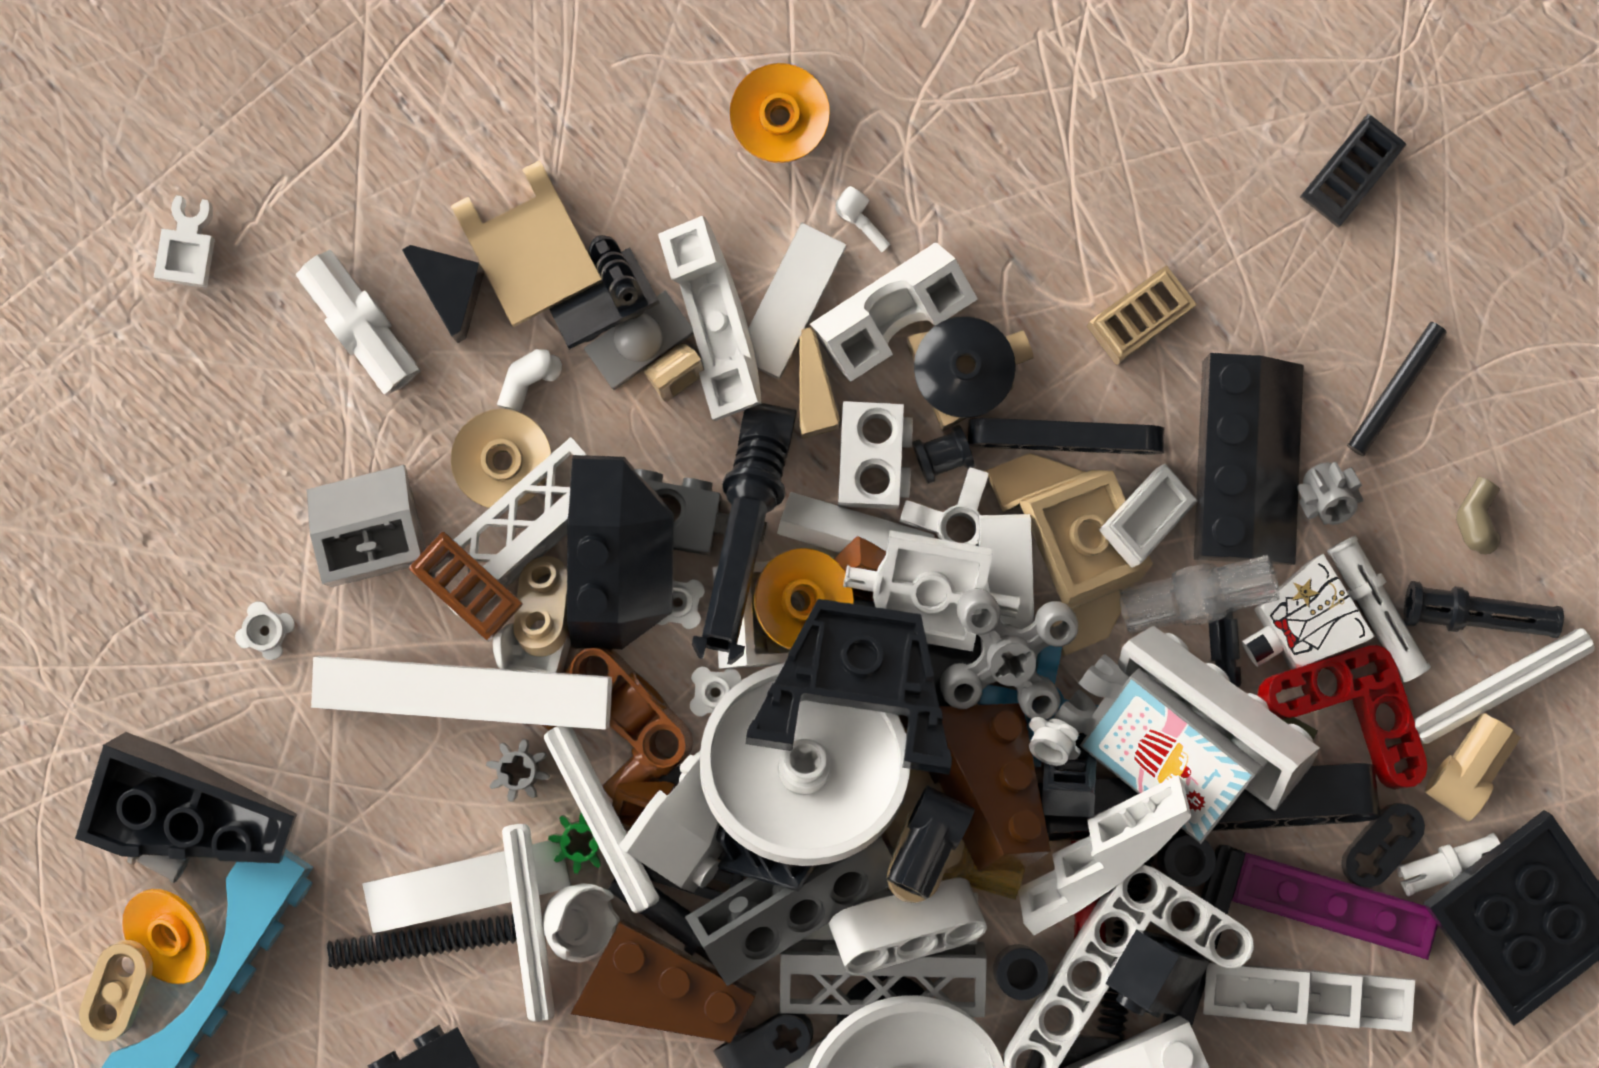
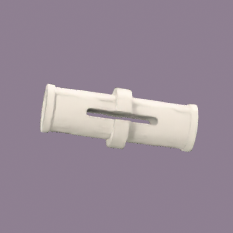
[1397,833,1500,896]

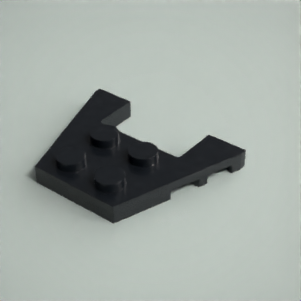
[745,599,952,775]

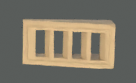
[1086,265,1197,366]
[800,327,840,439]
[644,344,704,402]

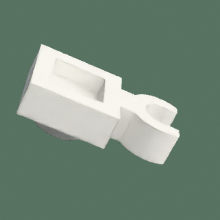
[154,195,215,288]

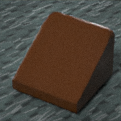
[612,781,675,831]

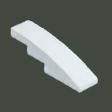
[1018,775,1191,935]
[1203,963,1415,1032]

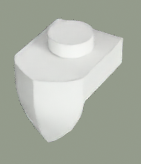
[493,624,571,673]

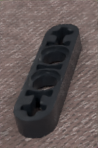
[968,418,1165,455]

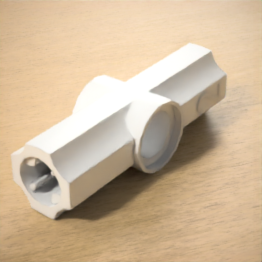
[296,249,421,396]

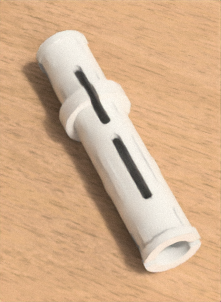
[1327,535,1431,683]

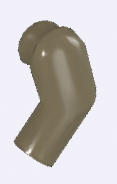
[1456,477,1500,555]

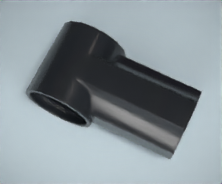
[886,785,975,899]

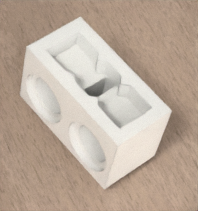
[838,401,913,509]

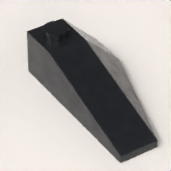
[75,732,297,863]

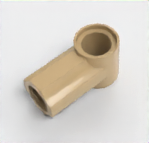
[1424,713,1521,822]

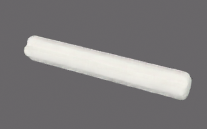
[1414,628,1595,744]
[544,726,659,913]
[502,824,555,1022]

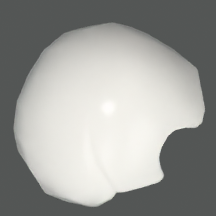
[543,883,620,963]

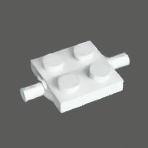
[843,530,1020,652]

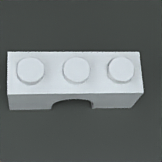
[810,242,978,382]

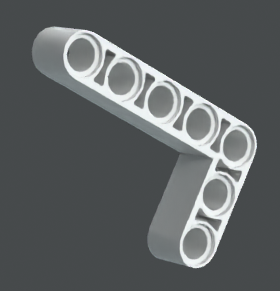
[1003,864,1254,1068]

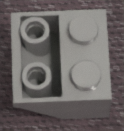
[307,465,426,587]

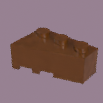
[906,703,1051,872]
[570,919,757,1043]

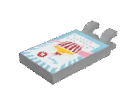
[1053,654,1263,844]

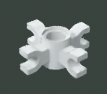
[899,467,989,546]

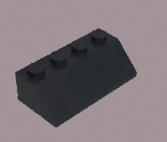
[1194,353,1304,565]

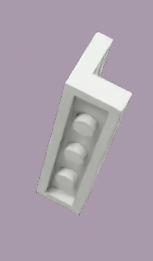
[431,437,586,623]

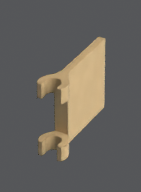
[451,160,603,327]

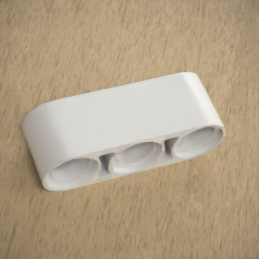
[829,878,987,974]

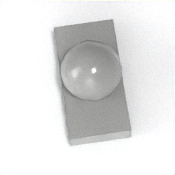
[584,290,694,391]

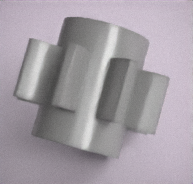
[1297,462,1363,525]
[486,739,550,802]

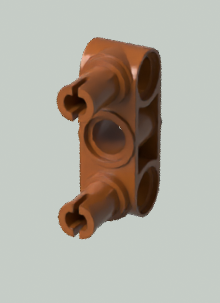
[542,647,693,800]

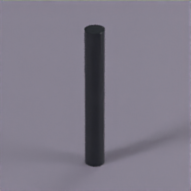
[1347,322,1447,456]

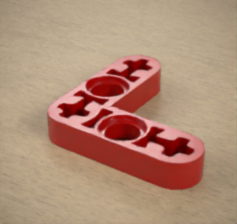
[1257,645,1428,790]

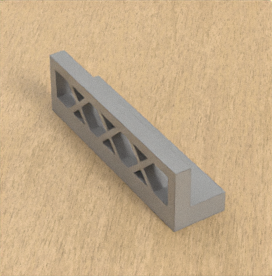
[780,939,987,1017]

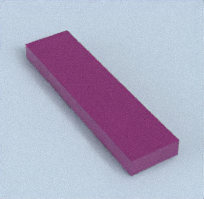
[1232,852,1438,960]

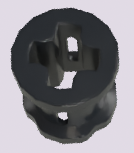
[912,424,975,484]

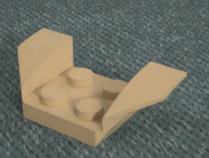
[986,453,1153,656]

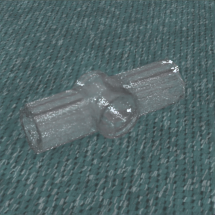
[1120,555,1280,634]

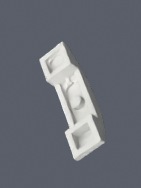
[658,216,761,421]
[362,840,571,933]

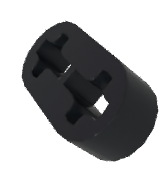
[1341,803,1425,888]

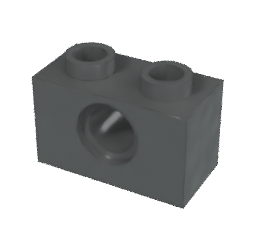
[634,469,722,556]

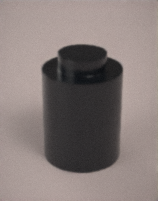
[1157,833,1216,887]
[993,944,1049,1001]

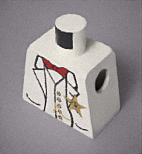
[1242,554,1375,669]

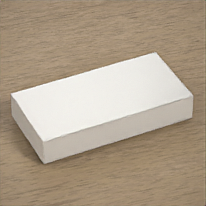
[1099,463,1197,568]

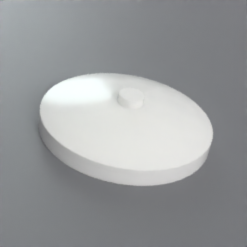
[700,663,910,866]
[809,995,1005,1068]

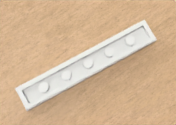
[311,656,612,729]

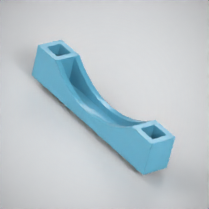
[102,849,313,1068]

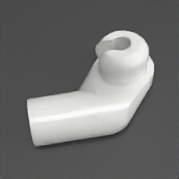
[497,349,562,413]

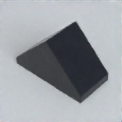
[402,245,484,343]

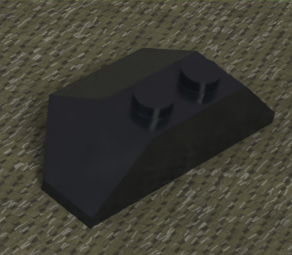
[567,455,674,650]

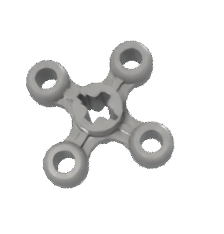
[940,589,1078,720]

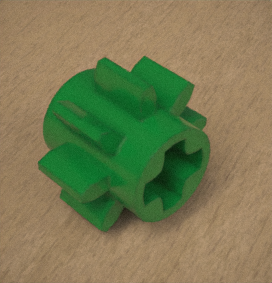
[548,812,601,874]

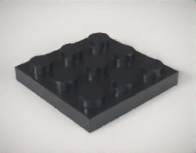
[1423,810,1599,1026]

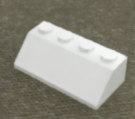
[1118,626,1320,811]

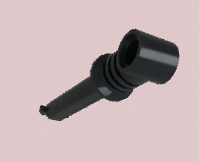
[692,403,797,665]

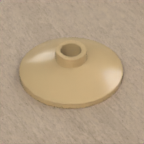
[451,409,551,508]

